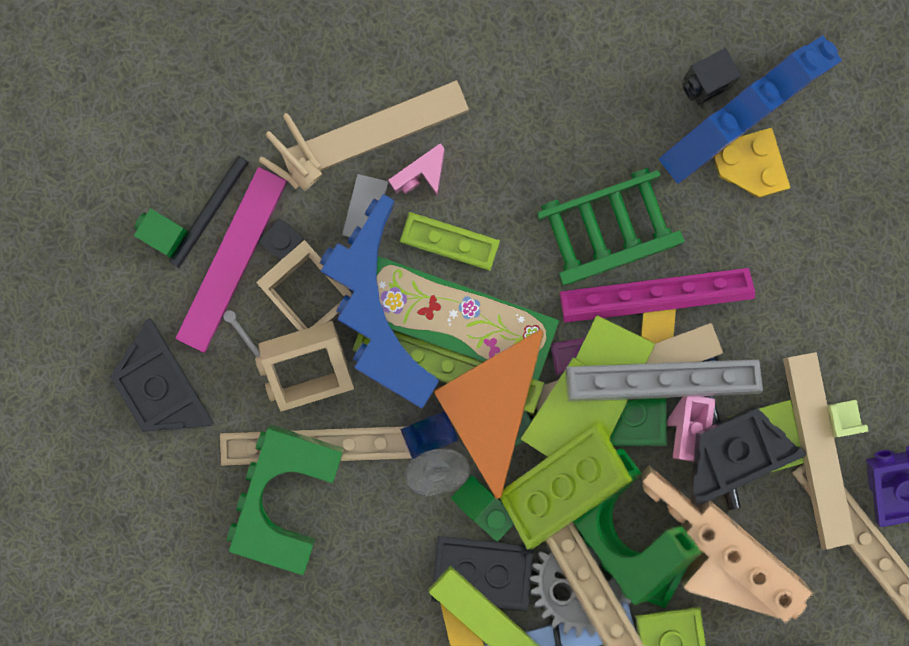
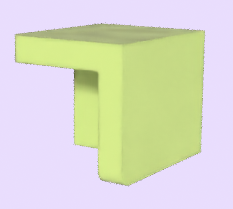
[828,400,868,437]

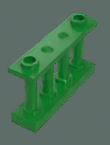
[536,168,685,287]

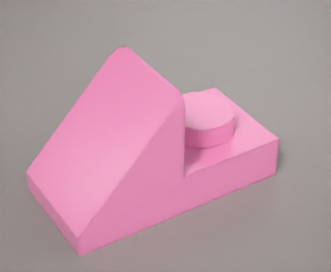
[388,143,444,196]
[667,396,715,462]

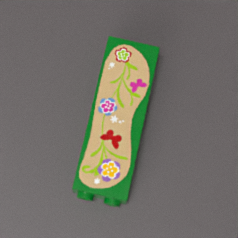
[377,256,559,380]

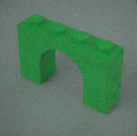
[226,425,344,575]
[573,449,702,605]

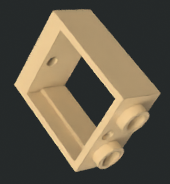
[256,240,352,331]
[255,321,354,412]

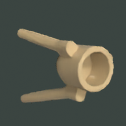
[259,113,323,191]

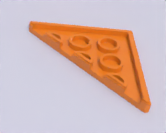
[433,328,544,499]

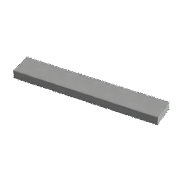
[565,360,763,401]

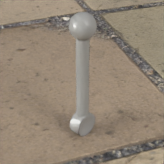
[223,310,260,357]

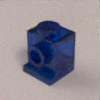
[400,411,458,459]

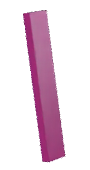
[175,167,288,353]
[559,268,755,323]

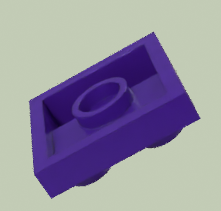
[866,446,909,527]

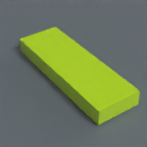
[400,212,500,271]

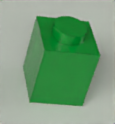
[134,208,188,258]

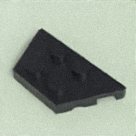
[110,318,215,432]
[691,407,806,506]

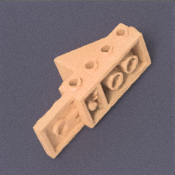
[641,465,812,623]

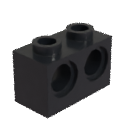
[682,47,741,106]

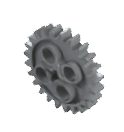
[529,537,632,638]

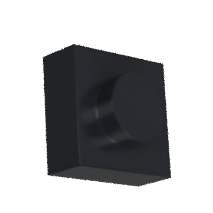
[259,218,304,261]

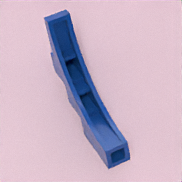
[659,35,842,184]
[320,194,439,409]

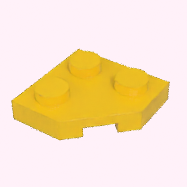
[713,128,790,198]

